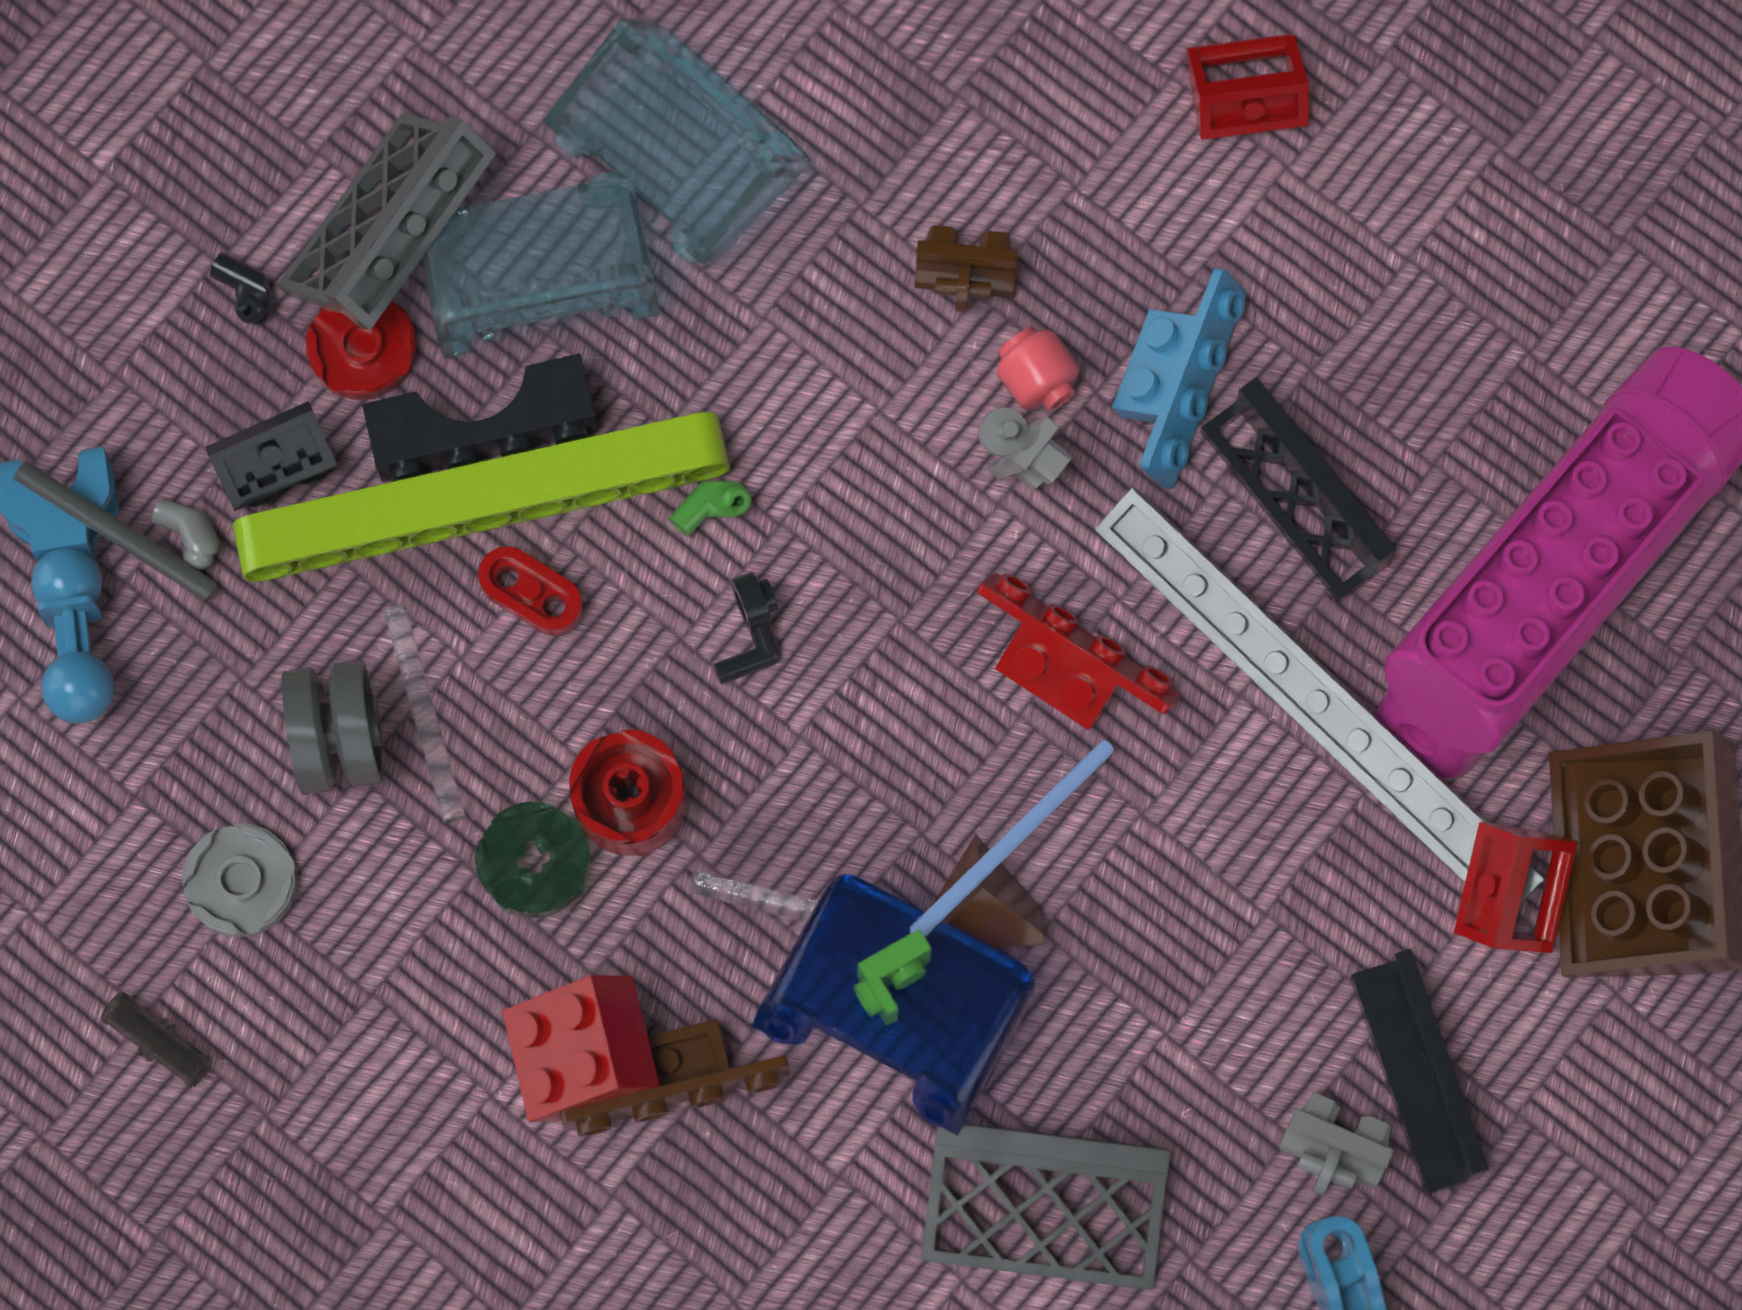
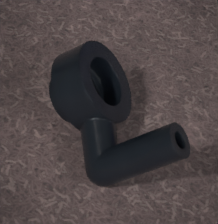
[713,572,781,685]

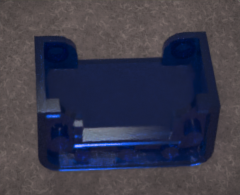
[752,874,1036,1136]

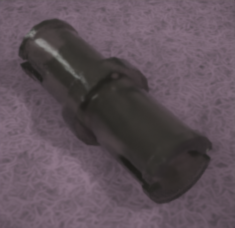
[100,992,213,1088]

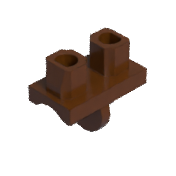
[914,225,1018,313]

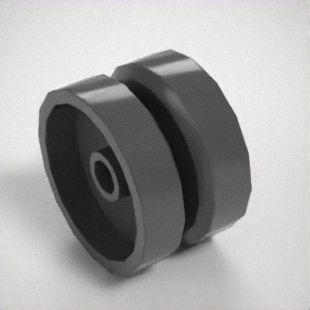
[281,659,383,795]

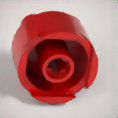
[569,729,687,856]

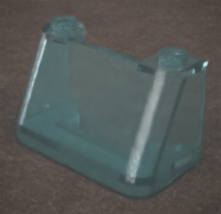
[543,18,811,265]
[422,172,660,359]

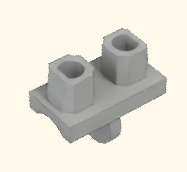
[978,407,1072,490]
[1279,1093,1394,1196]

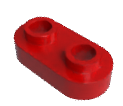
[478,546,583,636]

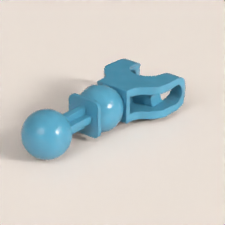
[0,446,119,724]
[1297,1216,1387,1310]

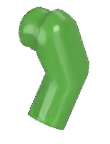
[668,481,752,537]

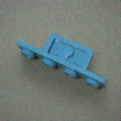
[1112,268,1246,489]

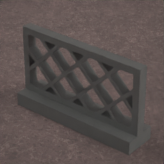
[277,113,497,330]
[921,1120,1171,1290]

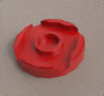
[306,301,417,400]

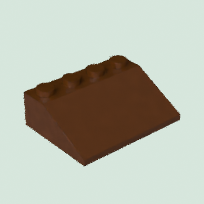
[1549,730,1742,978]

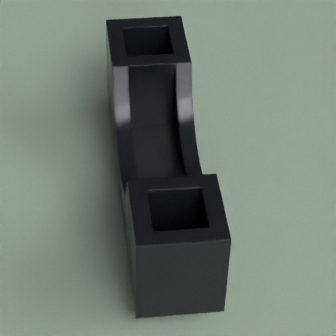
[362,353,599,483]

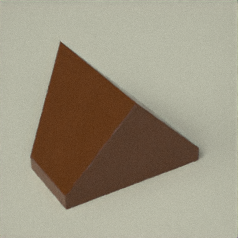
[927,834,1044,953]

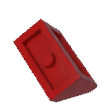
[1186,33,1309,140]
[1453,822,1578,953]

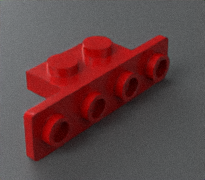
[976,573,1182,730]

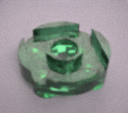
[475,801,591,918]

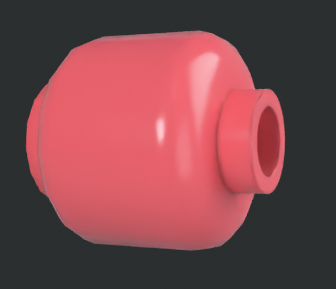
[997,327,1079,412]

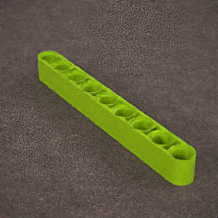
[232,412,731,582]

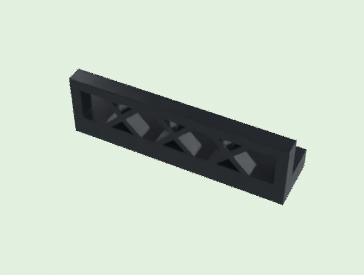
[1200,377,1396,603]
[1350,949,1489,1196]

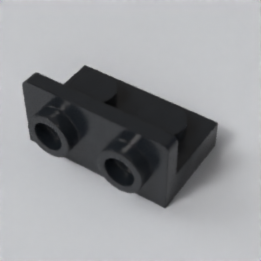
[205,401,338,511]

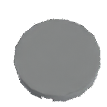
[182,823,298,938]

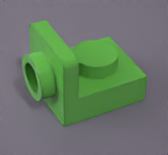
[853,929,931,1026]

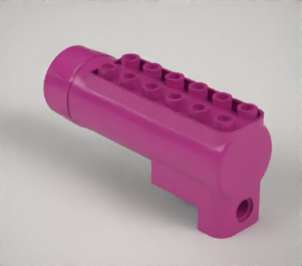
[1377,347,1742,778]

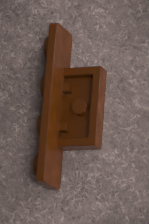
[560,1019,791,1137]

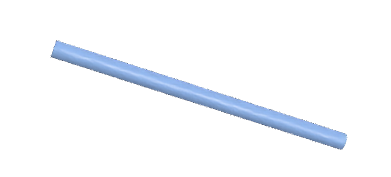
[910,740,1114,937]

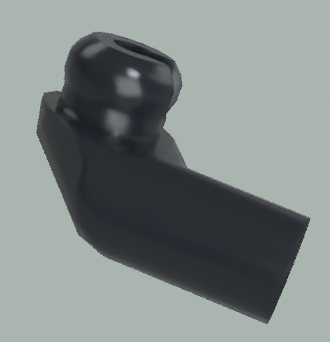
[210,253,273,324]

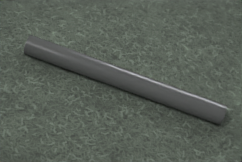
[13,460,216,601]

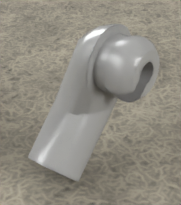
[152,498,219,569]

